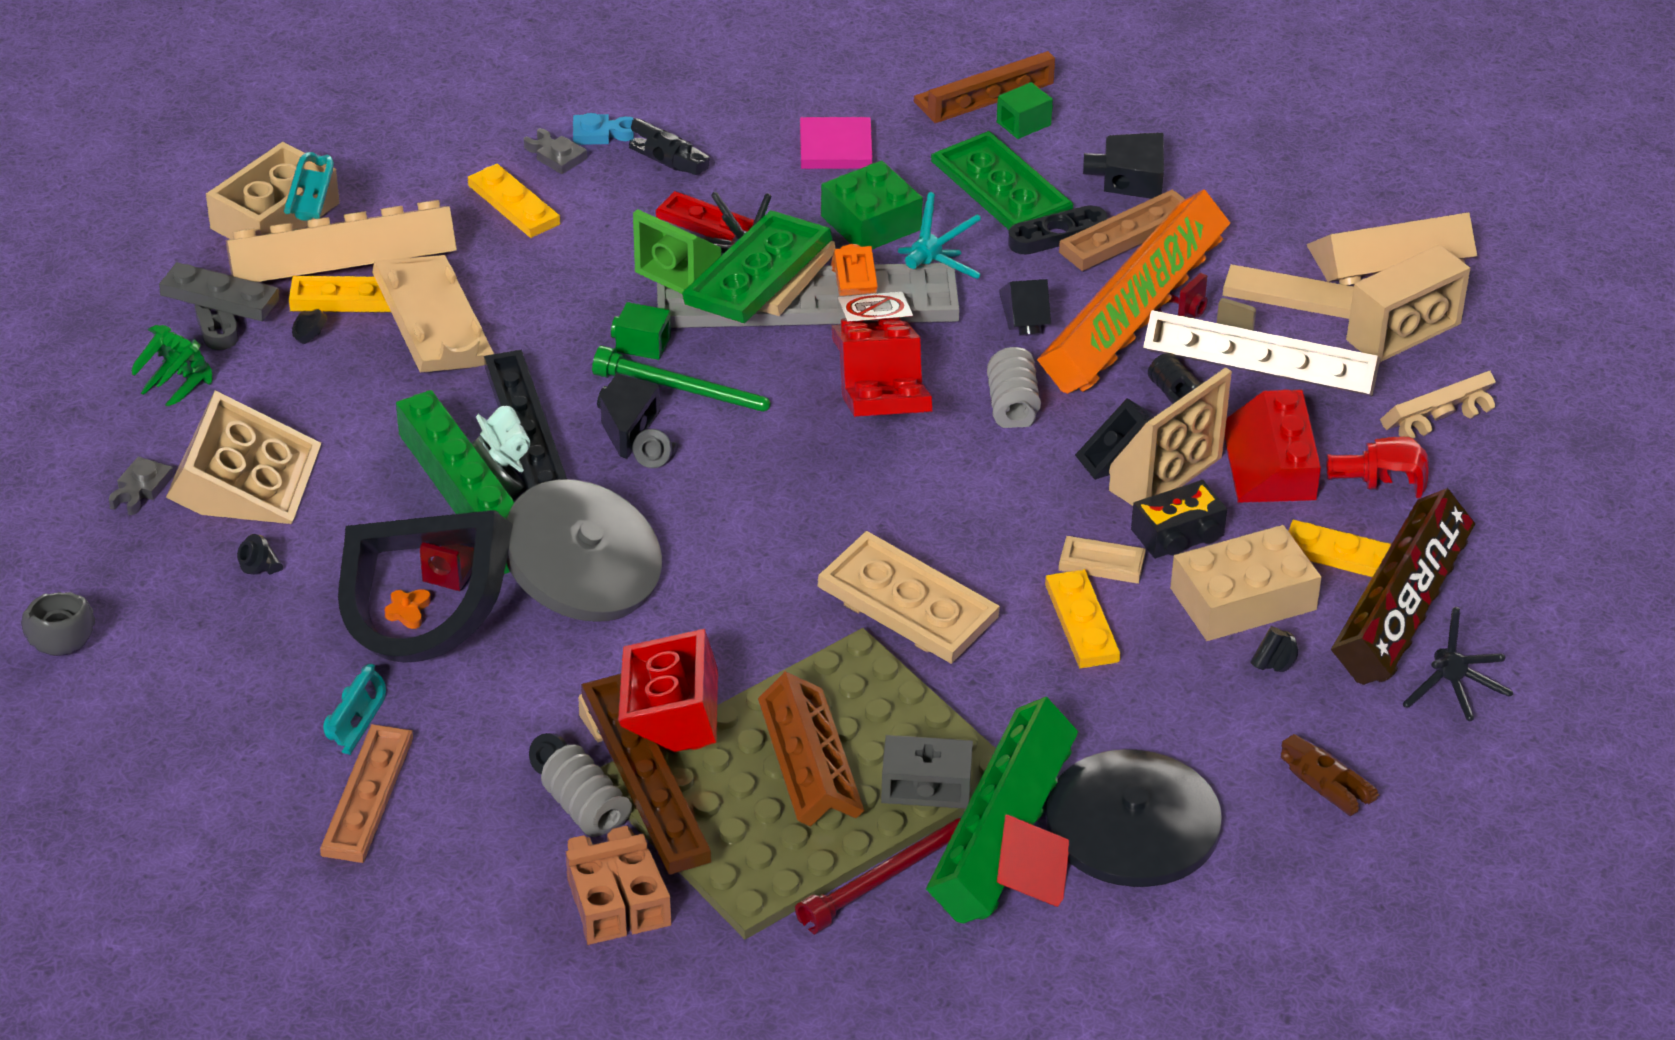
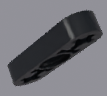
[1008,205,1107,255]

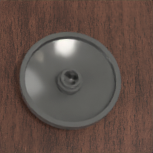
[506,479,662,622]

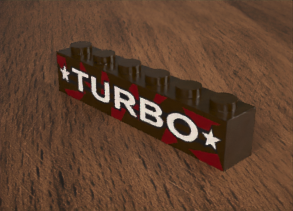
[1331,488,1475,685]

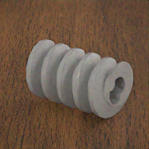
[987,347,1041,428]
[541,744,632,837]

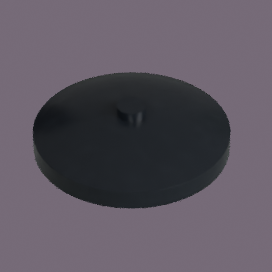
[1046,749,1222,887]

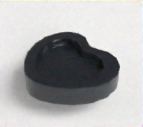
[292,309,327,344]

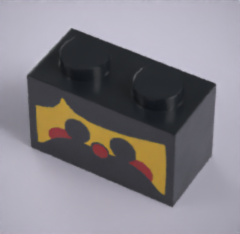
[1131,480,1227,559]

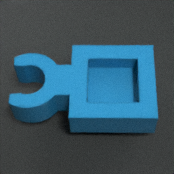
[573,113,634,145]

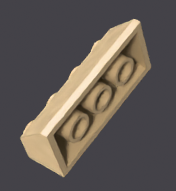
[1307,212,1477,286]

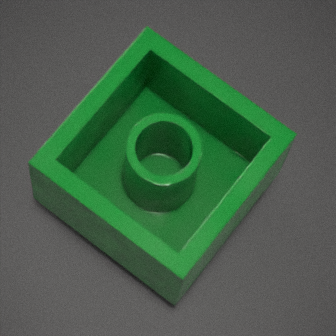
[821,160,923,249]

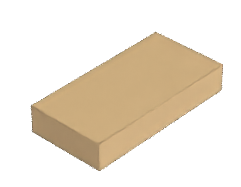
[1059,536,1146,584]

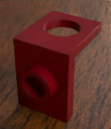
[1153,273,1208,319]
[419,542,474,591]

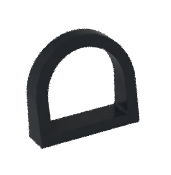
[338,510,512,663]

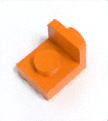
[831,244,878,296]

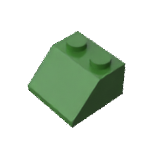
[633,209,721,294]

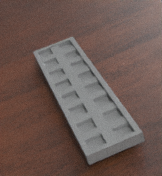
[657,263,959,328]

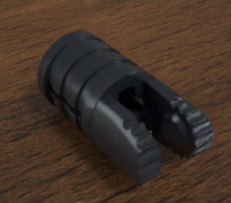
[1148,353,1201,404]

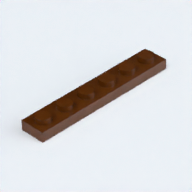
[581,673,711,875]

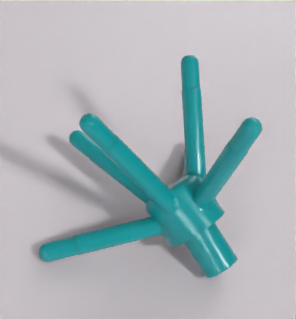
[898,192,981,279]

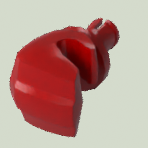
[1326,436,1429,498]

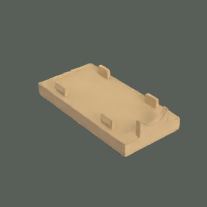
[372,255,494,373]
[817,531,1000,664]

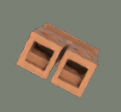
[566,826,671,945]

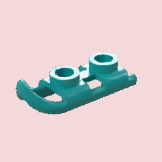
[284,152,334,221]
[323,663,386,755]

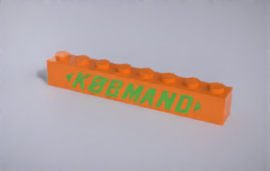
[1037,189,1230,394]

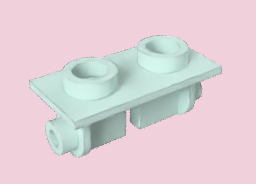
[476,406,530,473]

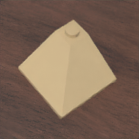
[1109,368,1232,506]
[166,390,321,524]

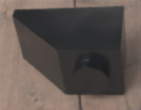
[999,279,1051,336]
[597,373,660,459]
[1075,398,1155,480]

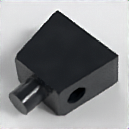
[1083,133,1164,199]

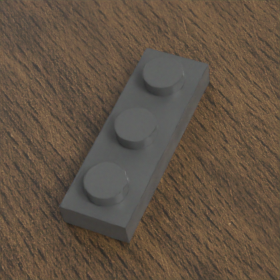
[159,262,279,322]

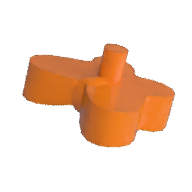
[384,589,431,629]

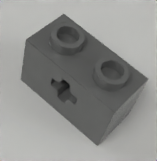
[881,735,973,809]

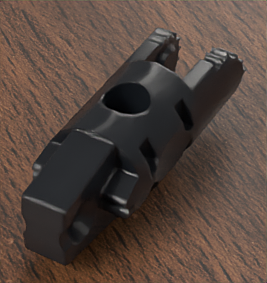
[629,118,710,175]

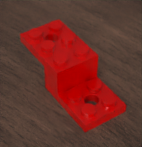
[831,317,933,417]

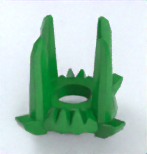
[131,325,212,406]

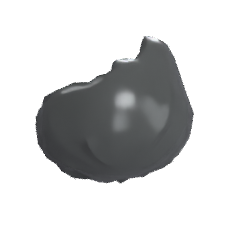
[21,592,95,656]

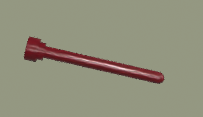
[795,818,961,935]

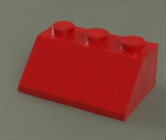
[1224,389,1321,503]
[618,629,718,752]

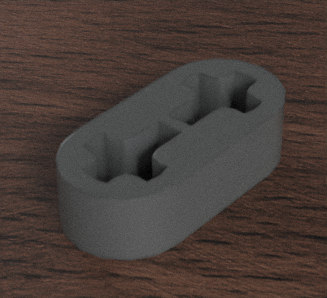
[195,304,238,350]

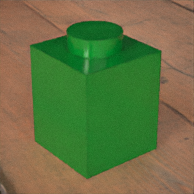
[996,82,1053,139]
[611,302,671,360]

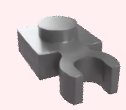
[524,128,587,174]
[109,456,174,515]

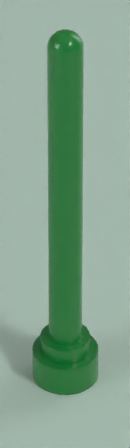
[592,345,771,411]

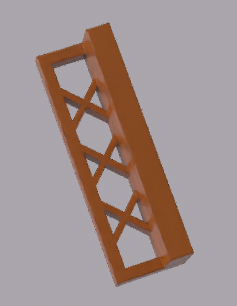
[914,51,1055,123]
[758,671,865,827]

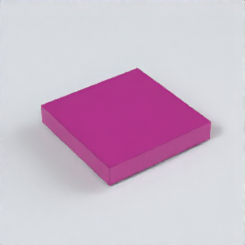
[800,117,872,169]

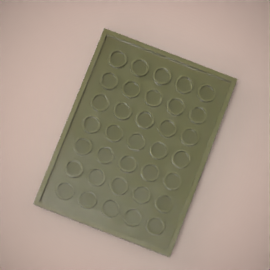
[600,628,996,940]

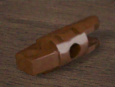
[1281,734,1379,817]

